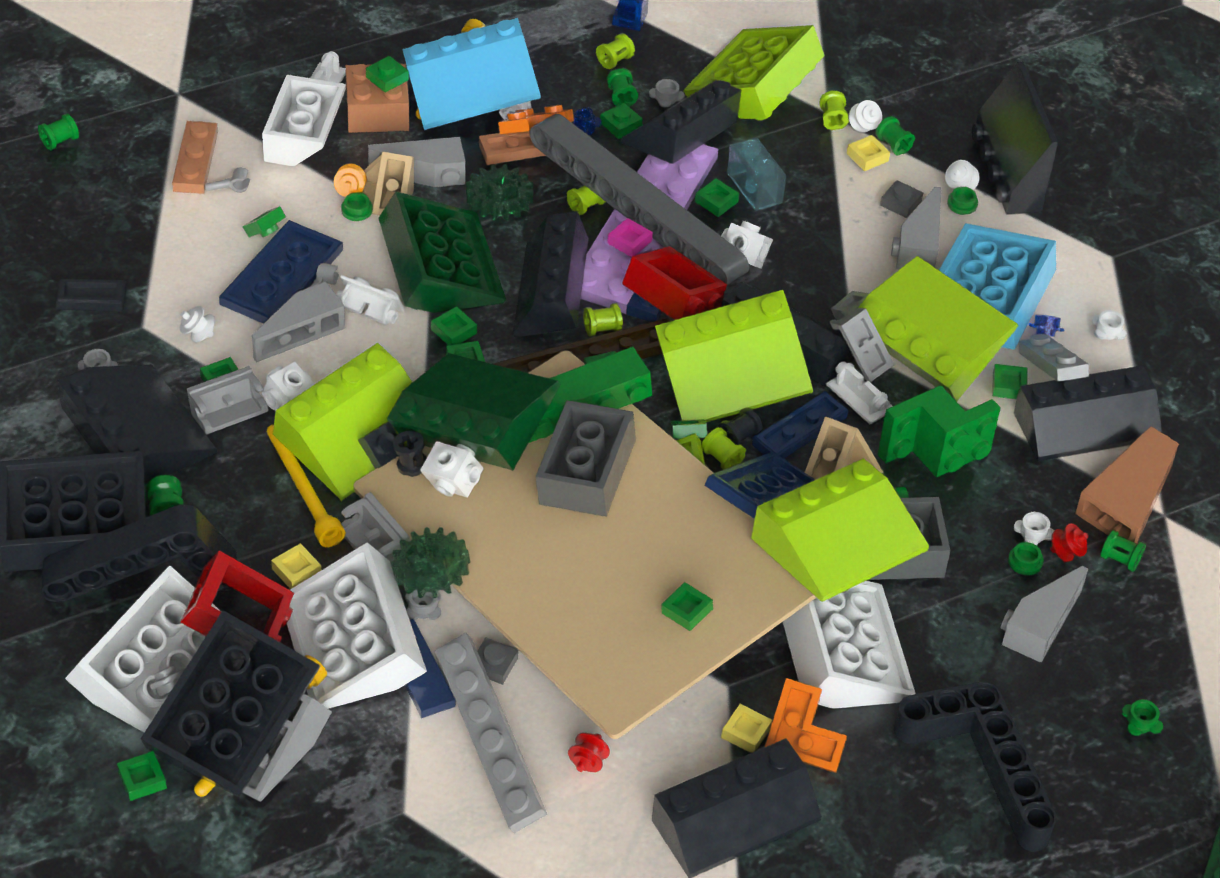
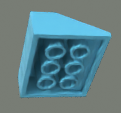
[403,18,541,130]
[939,223,1056,350]

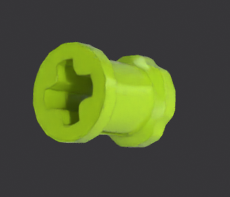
[596,33,635,69]
[819,91,849,130]
[567,186,606,215]
[583,303,623,337]
[702,427,746,470]

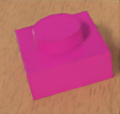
[607,218,653,257]

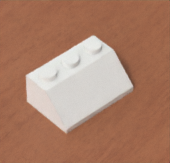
[262,75,346,166]

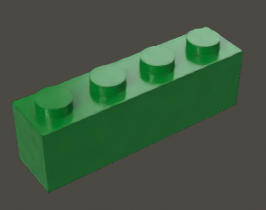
[529,347,652,443]

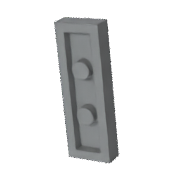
[1019,334,1089,381]

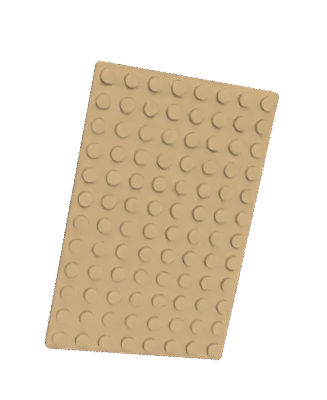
[354,351,817,739]

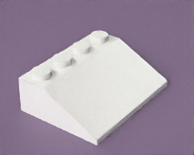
[287,542,427,709]
[65,566,220,733]
[783,580,916,709]

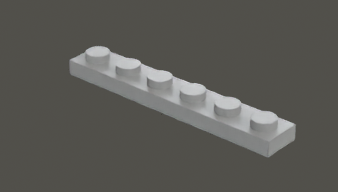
[435,633,547,833]

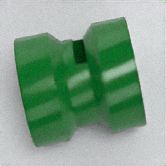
[146,475,184,516]

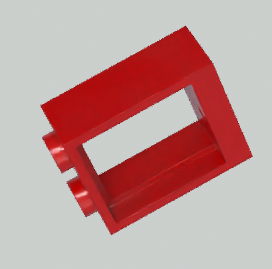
[622,246,728,320]
[180,550,294,642]

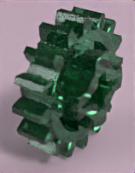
[466,164,533,221]
[391,527,471,598]

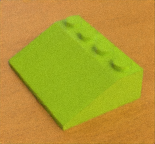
[683,25,825,120]
[858,256,1018,402]
[655,290,813,422]
[273,343,412,501]
[751,458,929,602]

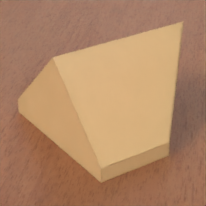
[361,152,414,215]
[805,417,883,480]

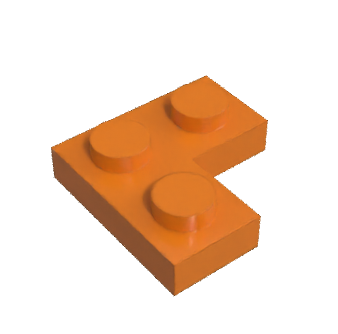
[498,105,574,134]
[765,678,847,773]

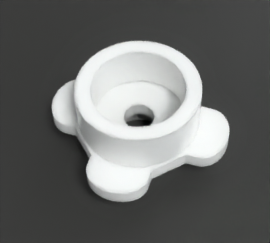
[1092,310,1127,340]
[1014,512,1054,546]

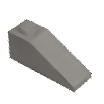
[368,137,466,187]
[891,187,941,270]
[252,281,345,363]
[1001,566,1088,662]
[242,694,332,802]

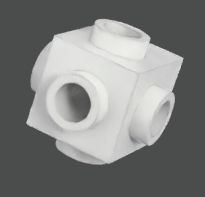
[721,221,773,268]
[262,361,315,410]
[420,441,484,498]

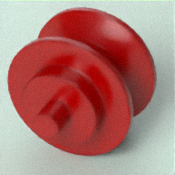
[1051,523,1088,562]
[568,733,610,772]

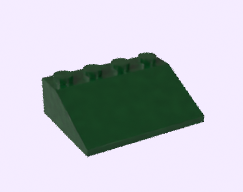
[378,191,506,313]
[387,353,561,471]

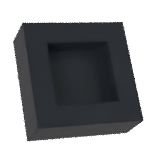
[358,422,399,469]

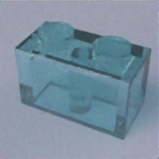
[727,137,786,211]

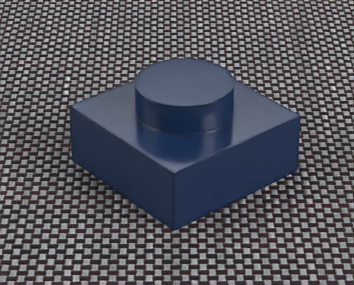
[626,292,662,322]

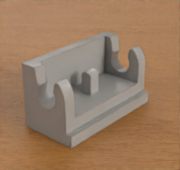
[830,308,895,382]
[187,366,268,435]
[341,492,410,568]

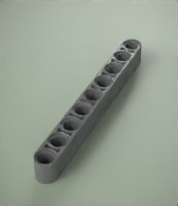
[530,114,749,286]

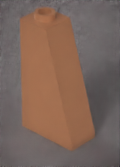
[1075,426,1179,543]

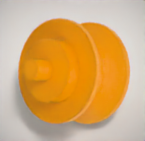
[334,163,367,197]

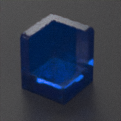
[612,0,649,31]

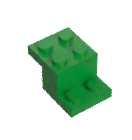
[878,385,1001,478]

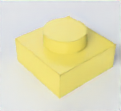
[847,135,890,171]
[271,543,322,589]
[721,704,773,753]

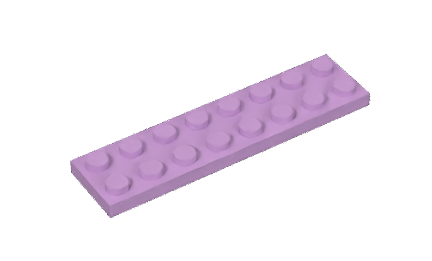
[581,144,718,314]

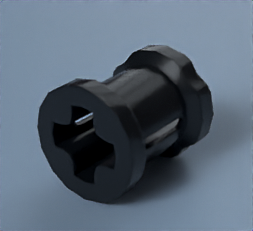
[718,408,763,445]
[393,431,427,477]

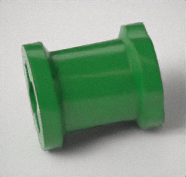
[607,68,638,107]
[38,113,79,150]
[875,116,915,156]
[1100,529,1146,572]

